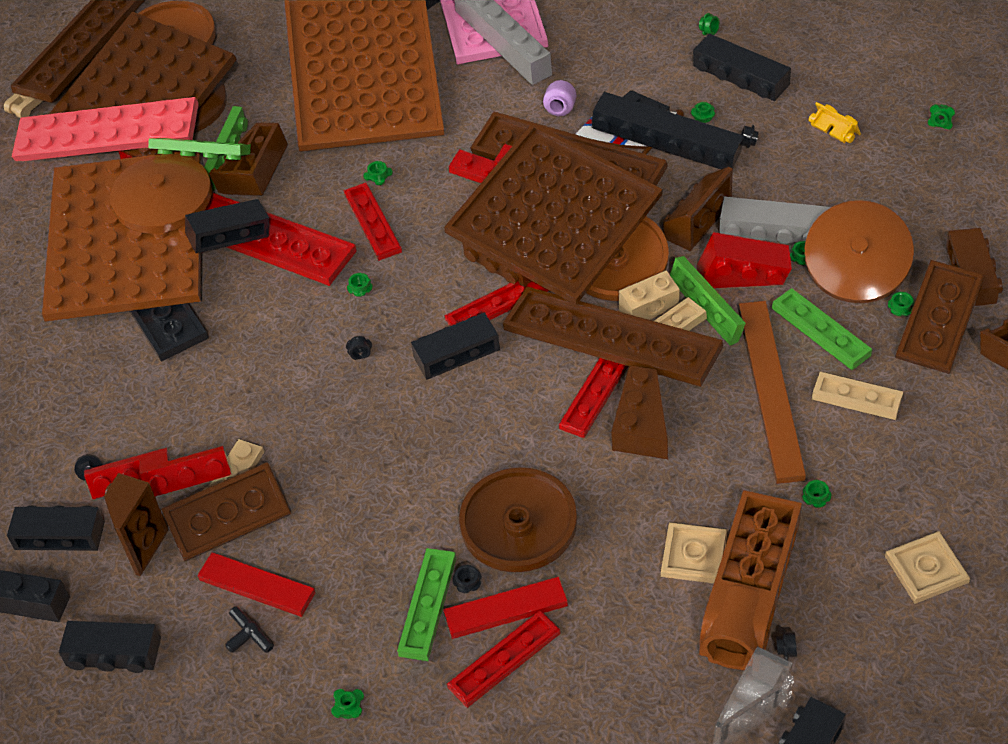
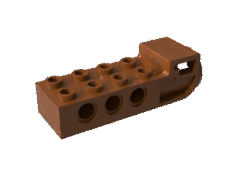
[699,490,802,671]

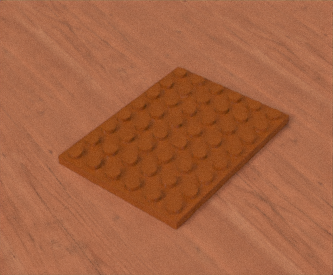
[284,0,444,152]
[42,152,202,322]

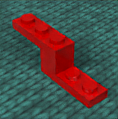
[449,144,512,183]
[84,446,232,499]

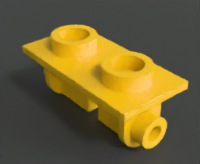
[809,102,861,143]

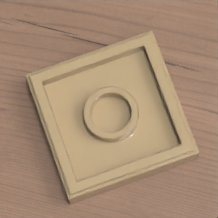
[661,522,728,583]
[885,531,970,604]

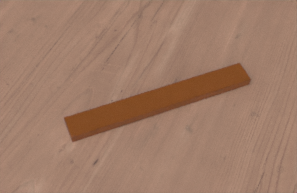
[739,301,806,484]

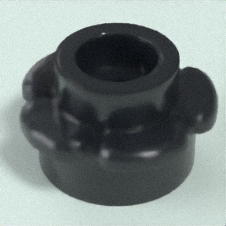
[741,125,759,148]
[346,336,372,360]
[453,565,482,593]
[776,630,797,661]

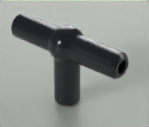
[225,606,274,653]

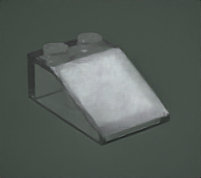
[713,646,795,744]

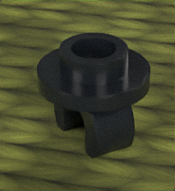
[74,454,103,483]

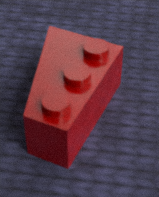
[697,232,792,288]

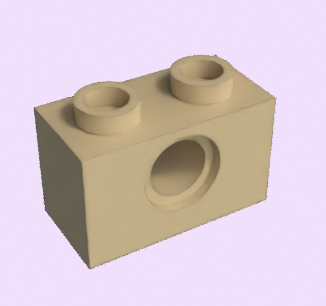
[619,270,680,320]

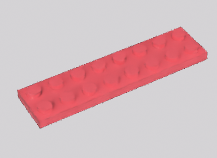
[12,97,199,161]

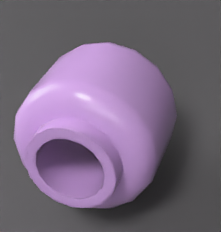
[543,80,577,116]

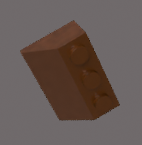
[663,167,733,251]
[104,473,169,577]

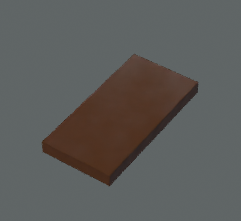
[895,260,985,374]
[161,462,291,562]

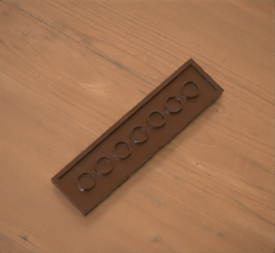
[11,0,145,103]
[470,111,668,186]
[503,287,723,387]

